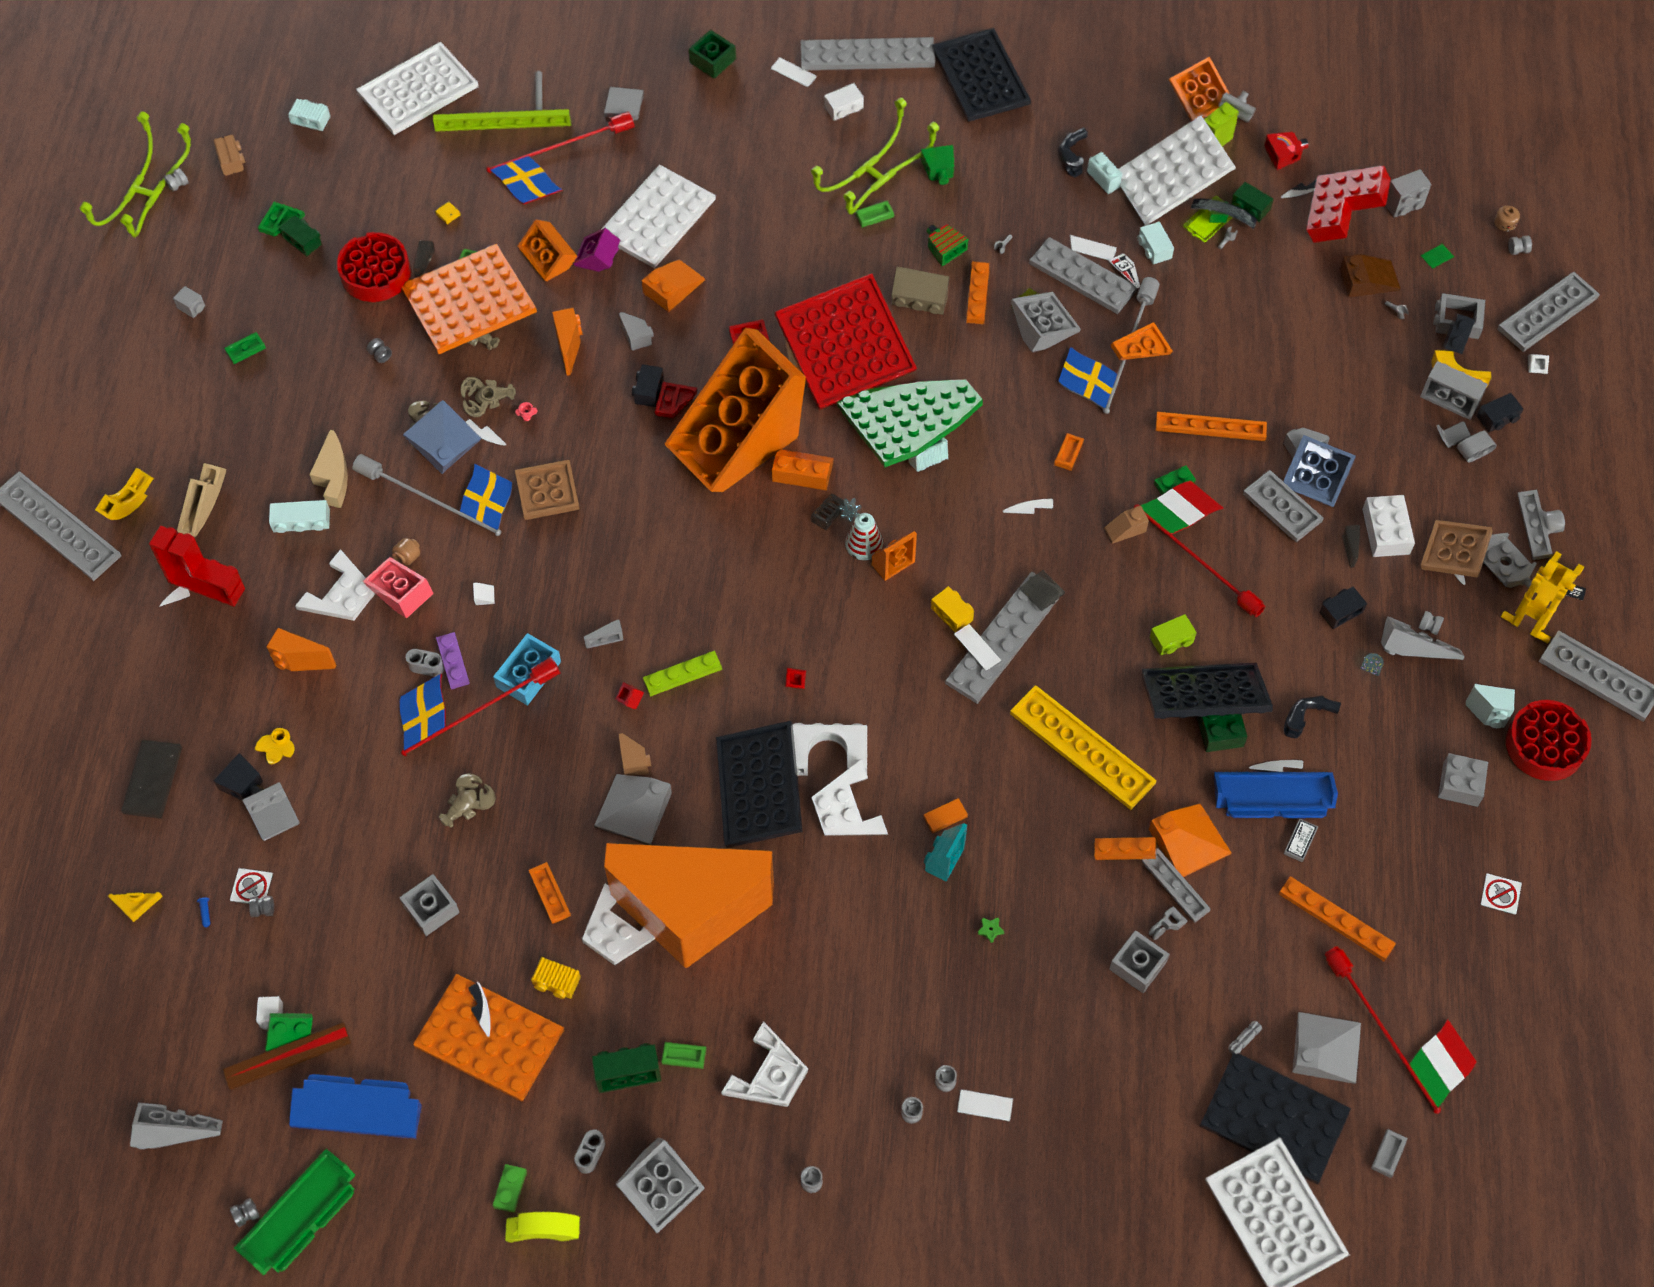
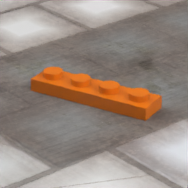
[966,261,990,324]

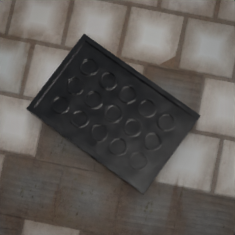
[932,28,1031,122]
[1141,662,1273,719]
[716,721,803,848]
[1200,1052,1351,1185]

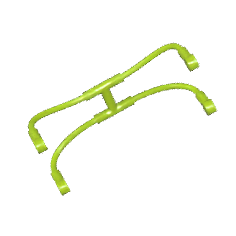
[811,97,939,215]
[79,111,191,237]

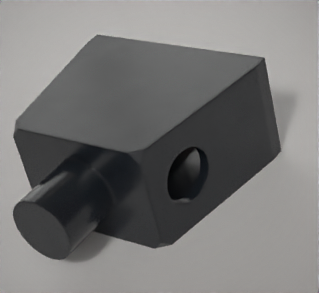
[214,753,264,801]

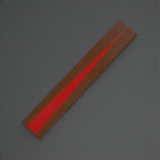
[223,1022,351,1090]

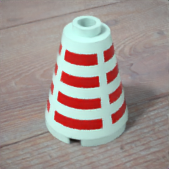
[846,513,883,560]

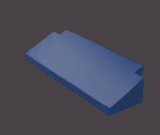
[1214,772,1338,818]
[289,1074,422,1139]

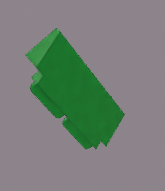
[234,1149,355,1276]

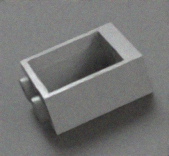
[1434,293,1485,339]

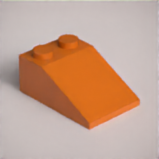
[642,259,705,312]
[552,308,583,376]
[872,531,917,581]
[267,628,337,671]

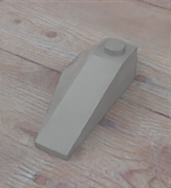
[1381,617,1465,660]
[130,1103,223,1149]

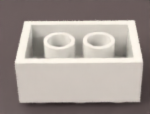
[1362,495,1415,557]

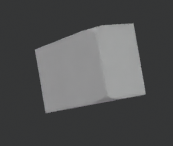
[584,620,624,649]

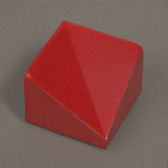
[615,682,644,709]

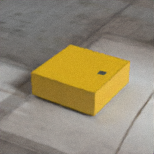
[436,202,460,225]

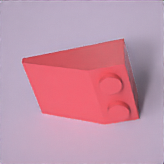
[363,557,434,618]

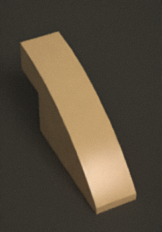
[310,430,348,508]
[177,463,227,537]

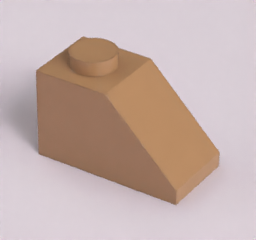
[1105,506,1149,544]
[619,733,651,776]

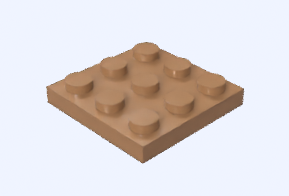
[515,460,580,520]
[1421,520,1493,577]

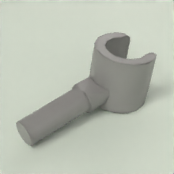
[1218,227,1238,249]
[994,235,1012,254]
[1385,301,1409,319]

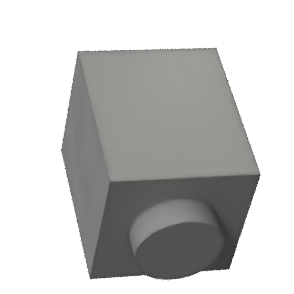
[173,286,205,318]

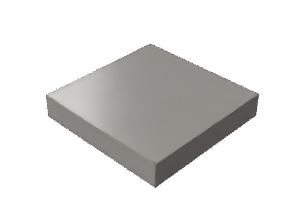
[604,87,644,120]

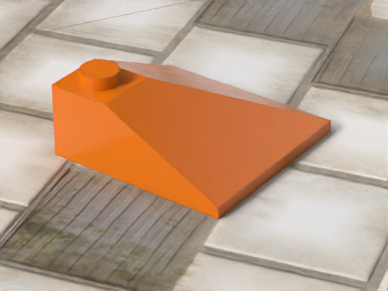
[1168,56,1230,122]
[1149,803,1231,877]

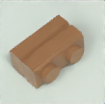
[213,135,245,176]

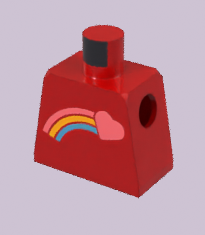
[1264,132,1308,170]

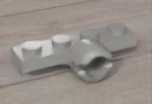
[1518,490,1565,560]

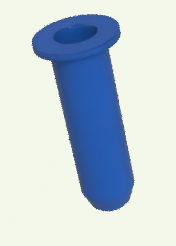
[197,897,210,927]

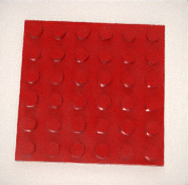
[774,274,917,410]

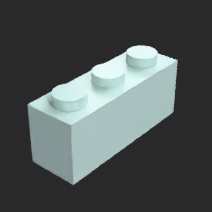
[269,500,330,533]

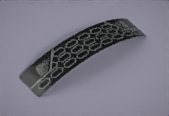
[1191,199,1257,229]

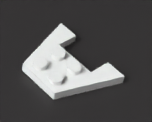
[296,549,375,621]
[812,759,888,836]
[582,883,655,965]
[722,1021,808,1107]

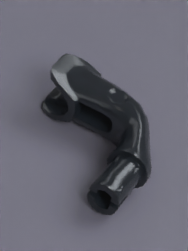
[1058,127,1088,178]
[1284,695,1341,739]

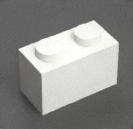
[824,83,864,120]

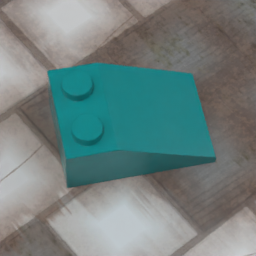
[924,823,967,882]

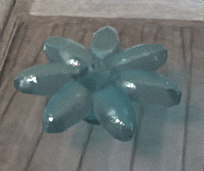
[838,498,862,522]

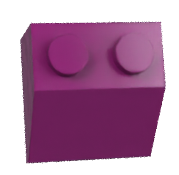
[573,228,621,272]

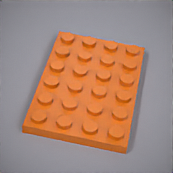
[413,974,564,1102]

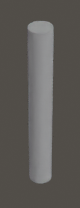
[535,71,542,111]

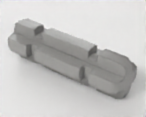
[1228,1021,1262,1054]

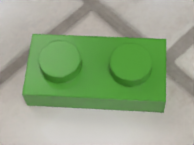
[493,1164,527,1213]

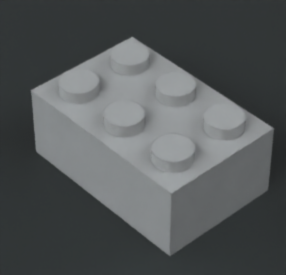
[1420,361,1488,420]

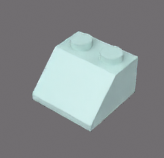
[1466,684,1515,728]

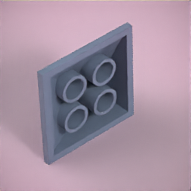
[403,400,481,474]
[1283,435,1356,507]

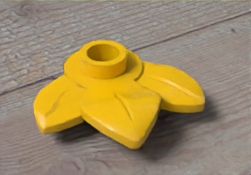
[255,728,295,765]

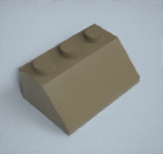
[891,266,949,315]

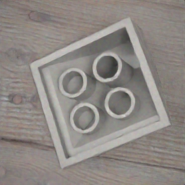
[1011,292,1081,352]
[594,774,672,845]
[1292,1012,1361,1084]
[616,1138,705,1233]

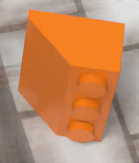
[518,219,577,281]
[772,449,834,491]

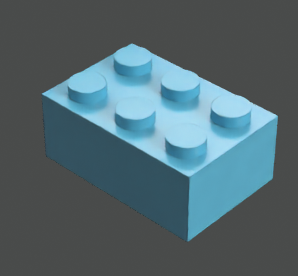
[493,633,561,706]

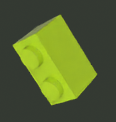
[1149,614,1197,656]

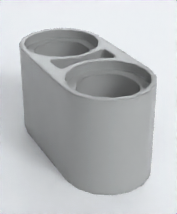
[1457,431,1497,462]
[406,649,444,677]
[575,1130,605,1174]

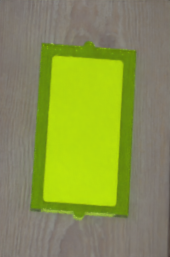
[1183,195,1233,242]

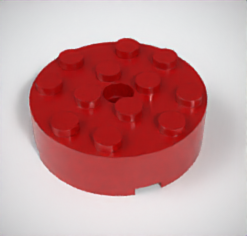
[337,232,411,302]
[1506,700,1592,781]

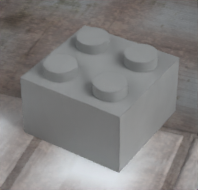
[1386,169,1431,218]
[1438,753,1488,807]
[399,874,460,936]
[1109,930,1170,993]

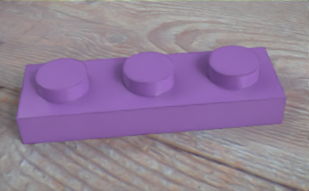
[436,632,470,689]

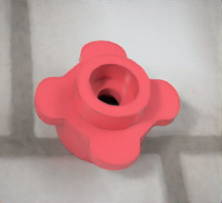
[516,402,538,421]

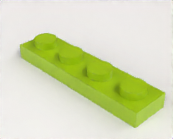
[643,651,722,696]

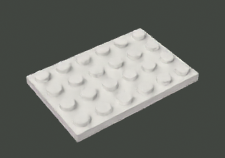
[356,42,478,135]
[1118,116,1236,226]
[602,165,715,268]
[1205,1138,1349,1287]

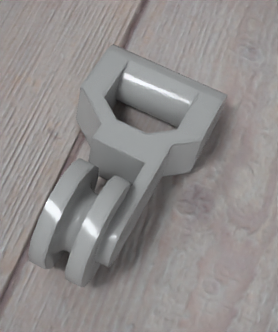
[1149,906,1188,940]

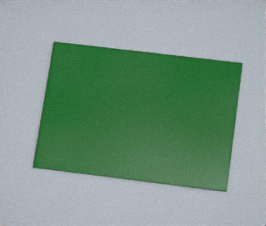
[1420,244,1454,269]

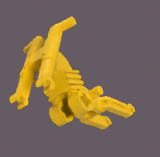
[1501,551,1584,644]

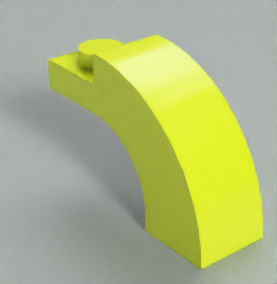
[505,1212,580,1242]

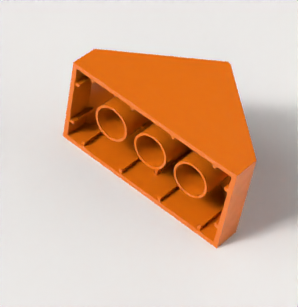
[664,328,806,492]
[604,843,774,968]

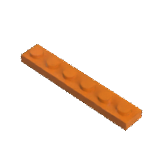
[1156,412,1267,441]
[1279,876,1396,962]

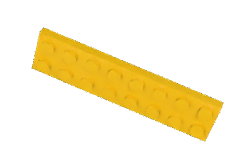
[1010,685,1157,810]

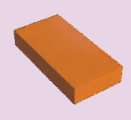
[1054,433,1084,471]
[923,798,968,834]

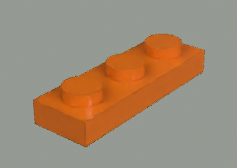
[1094,837,1156,860]
[529,862,571,924]

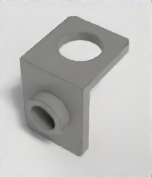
[1437,422,1471,448]

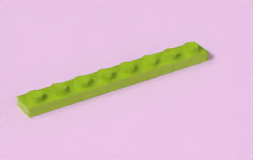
[433,109,571,131]

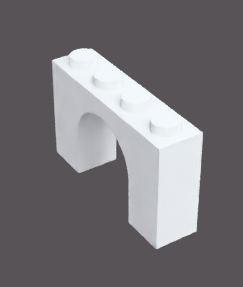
[793,723,867,776]

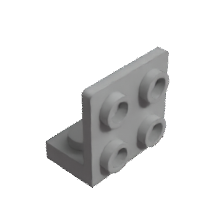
[243,782,300,841]

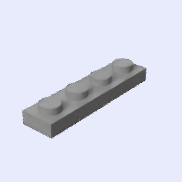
[1142,848,1210,923]

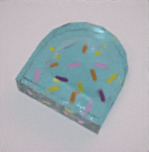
[1360,653,1384,676]

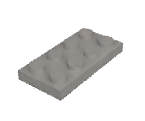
[1243,470,1323,543]

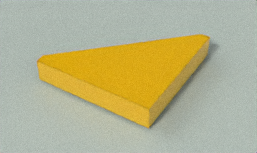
[108,892,163,922]

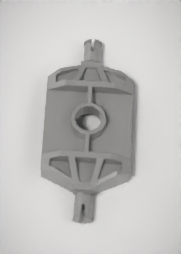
[1483,533,1537,589]

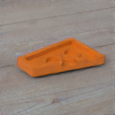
[1110,322,1173,360]

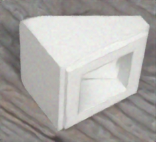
[1528,354,1549,374]
[473,583,495,605]

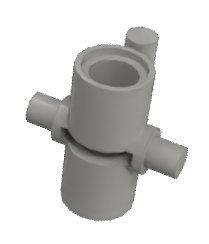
[1218,91,1256,123]

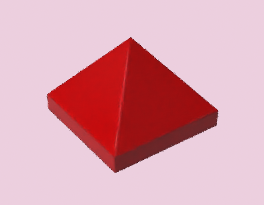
[785,668,806,689]

